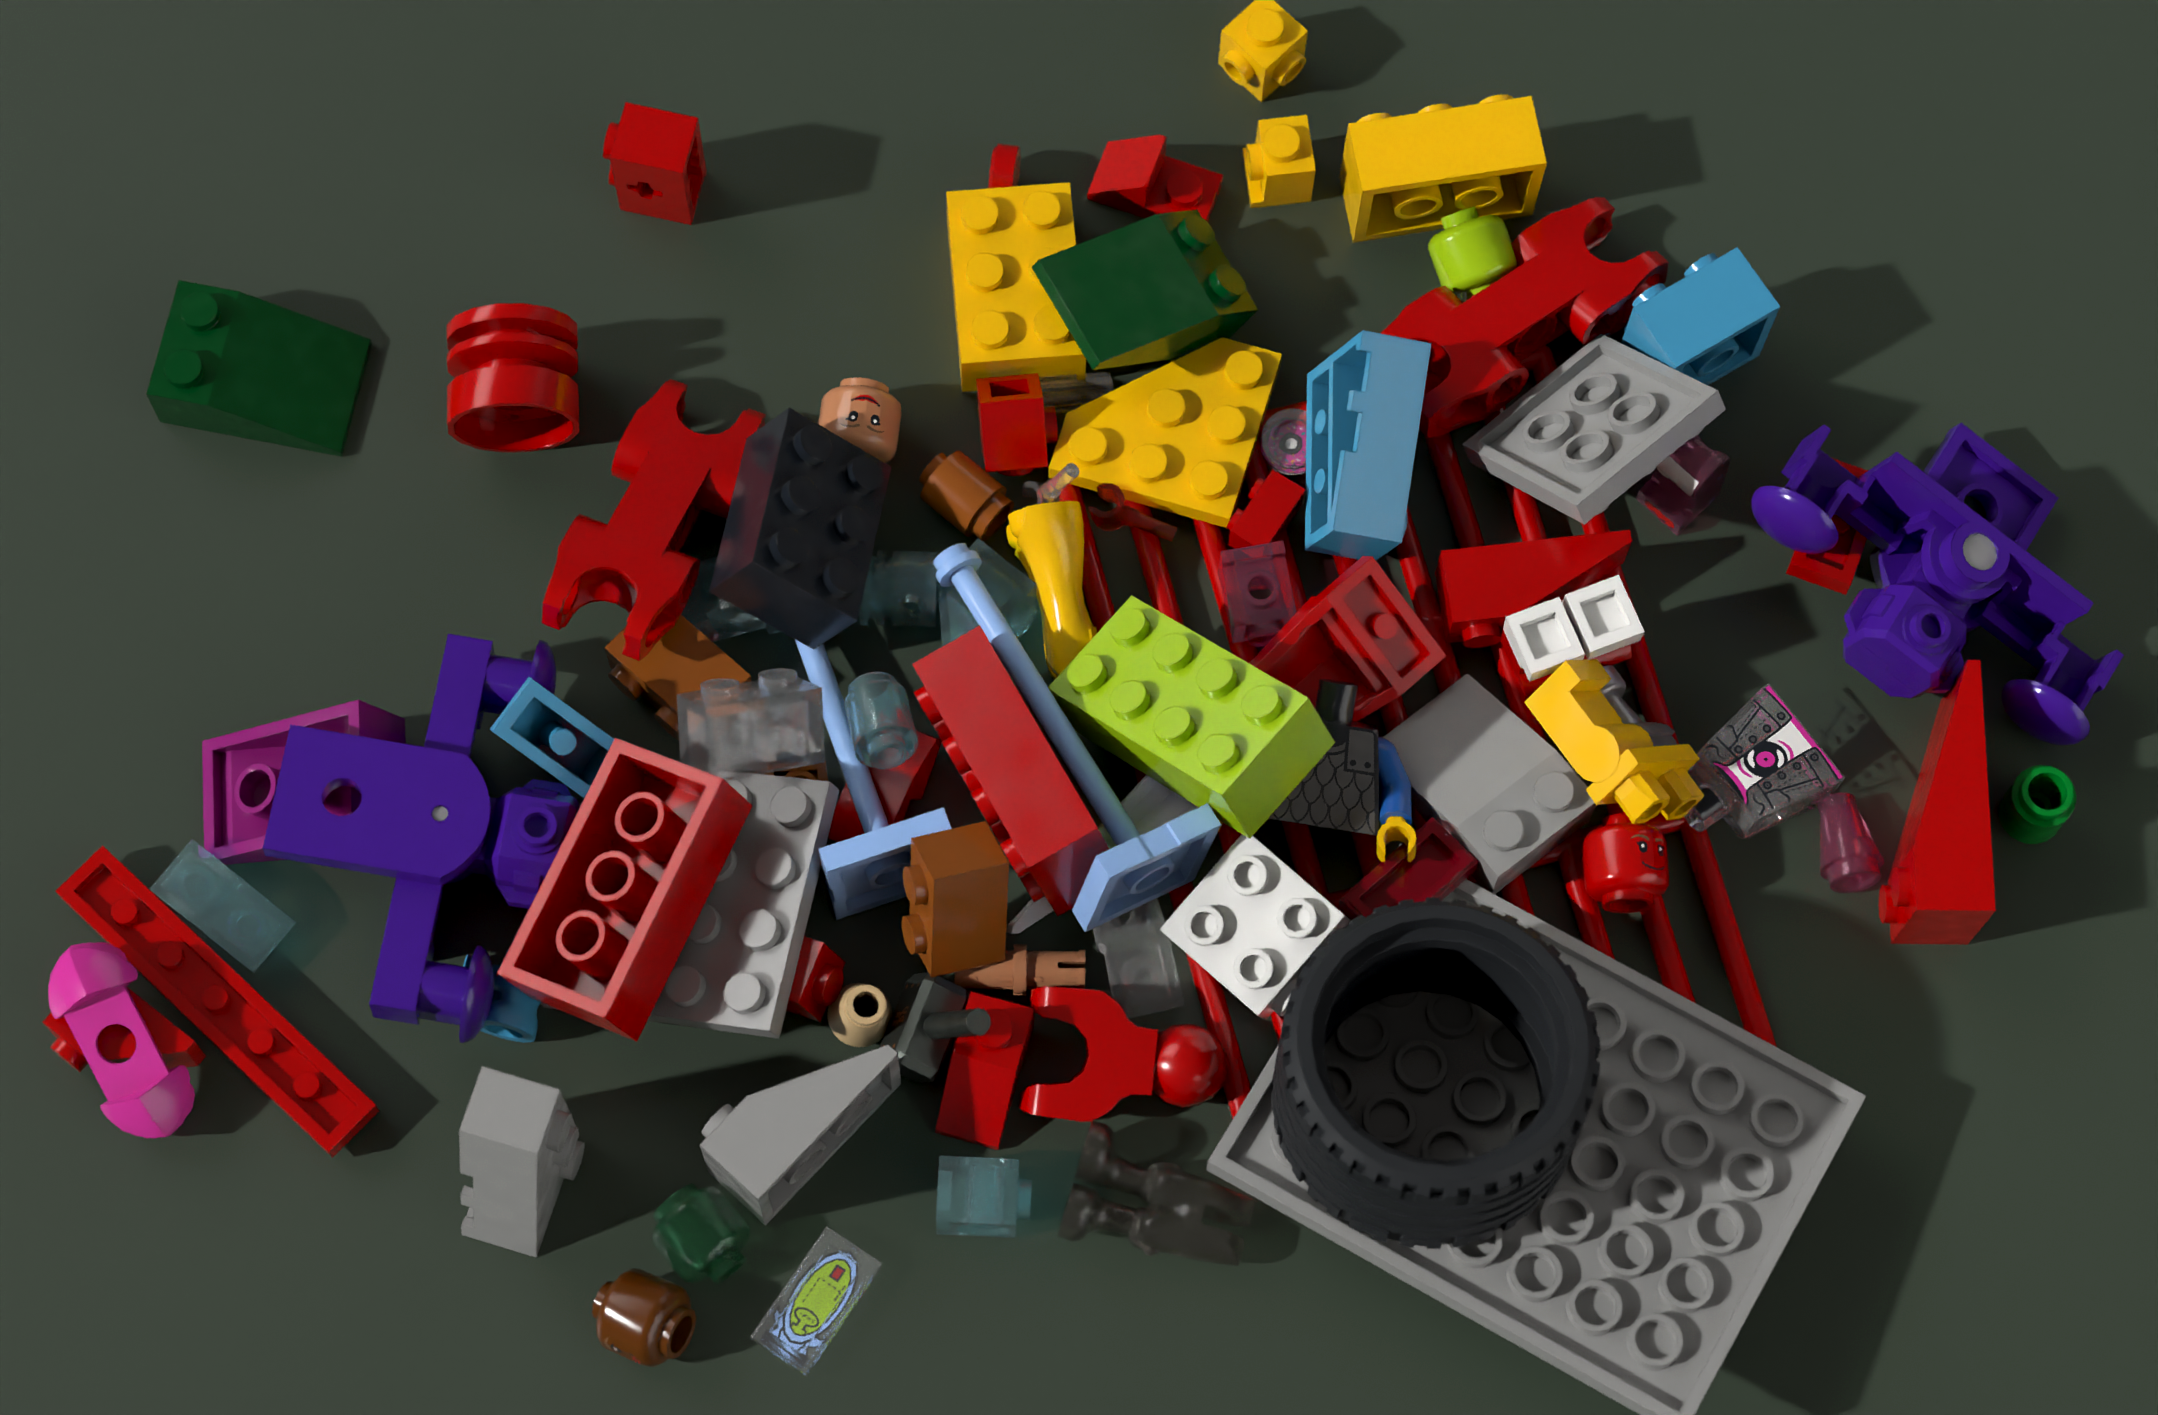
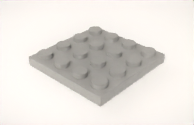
[540,767,839,1039]

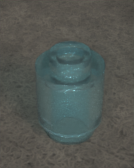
[844,672,919,769]

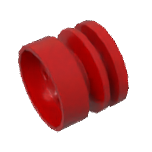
[447,303,579,453]

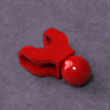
[1019,986,1228,1122]

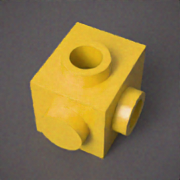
[1218,0,1308,102]

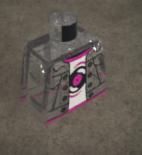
[1684,683,1845,839]

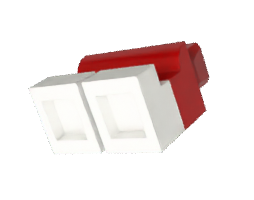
[1500,575,1645,698]

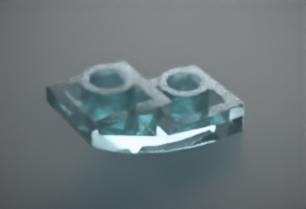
[149,839,296,973]

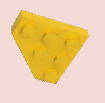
[1048,337,1282,528]

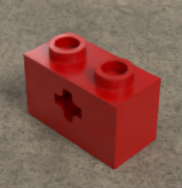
[603,102,707,225]

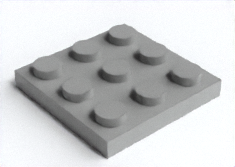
[1462,334,1726,525]

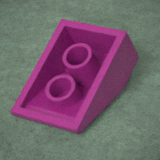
[202,699,406,866]

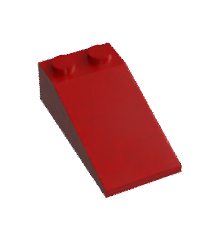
[1879,660,1996,945]

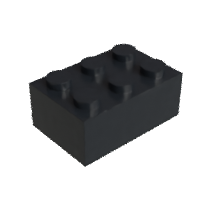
[709,407,891,650]

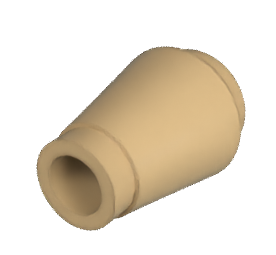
[827,983,892,1047]

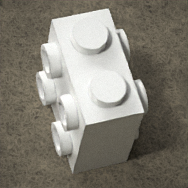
[1159,834,1351,1020]

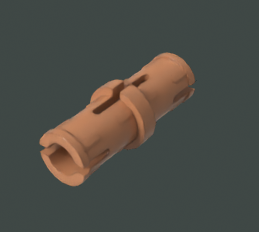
[955,944,1085,996]

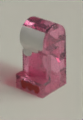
[1636,434,1731,536]

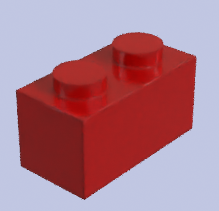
[1227,469,1306,565]

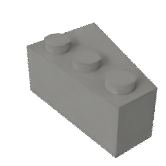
[459,1066,585,1258]

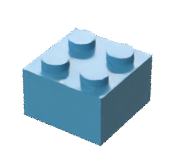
[1621,247,1780,385]

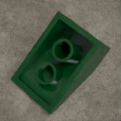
[1032,210,1258,370]
[146,280,372,457]

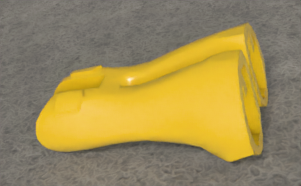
[1005,501,1097,680]

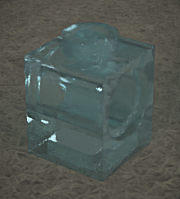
[936,1156,1032,1238]

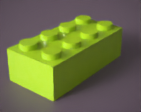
[1048,595,1335,839]

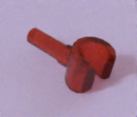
[1089,483,1177,542]

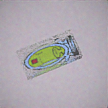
[751,1226,882,1377]

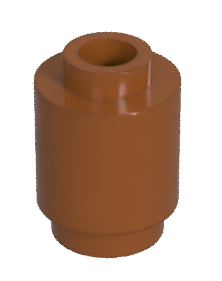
[919,450,1014,541]

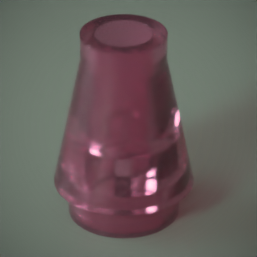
[1817,793,1884,893]

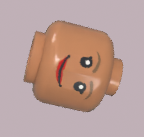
[818,377,902,463]

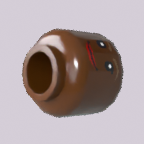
[592,1268,696,1367]

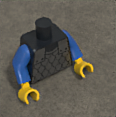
[1218,679,1416,862]

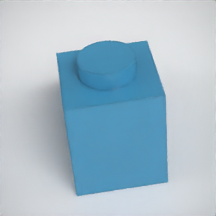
[490,677,614,798]

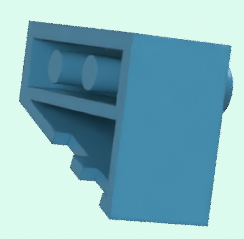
[1305,330,1431,560]

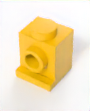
[1242,115,1316,208]

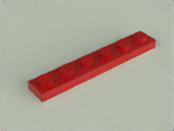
[55,845,380,1158]

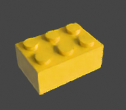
[1339,94,1547,243]
[946,182,1086,392]

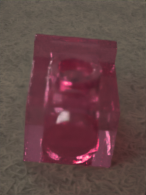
[1218,541,1297,647]

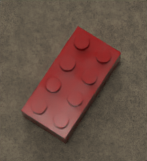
[912,625,1109,917]
[497,738,753,1042]

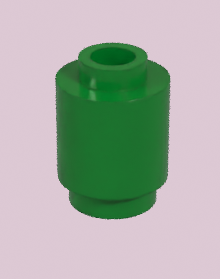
[1998,765,2076,844]

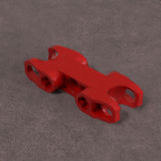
[1381,197,1669,438]
[542,379,766,661]

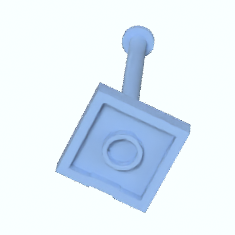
[933,543,1221,932]
[795,640,951,920]

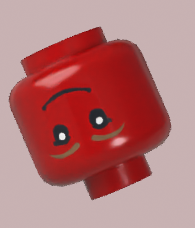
[1582,813,1669,913]

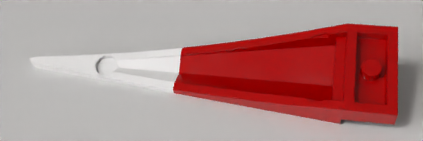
[1006,556,1446,934]

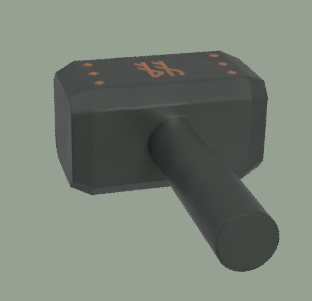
[879,972,991,1083]

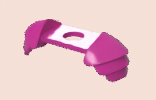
[48,942,195,1139]

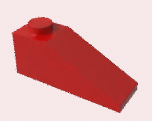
[1435,529,1632,648]

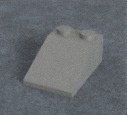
[1382,674,1596,894]
[700,1045,901,1225]

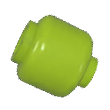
[1428,206,1517,302]

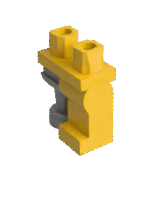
[1524,659,1704,824]

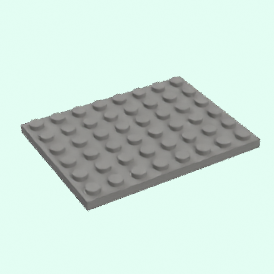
[1206,844,1866,1415]

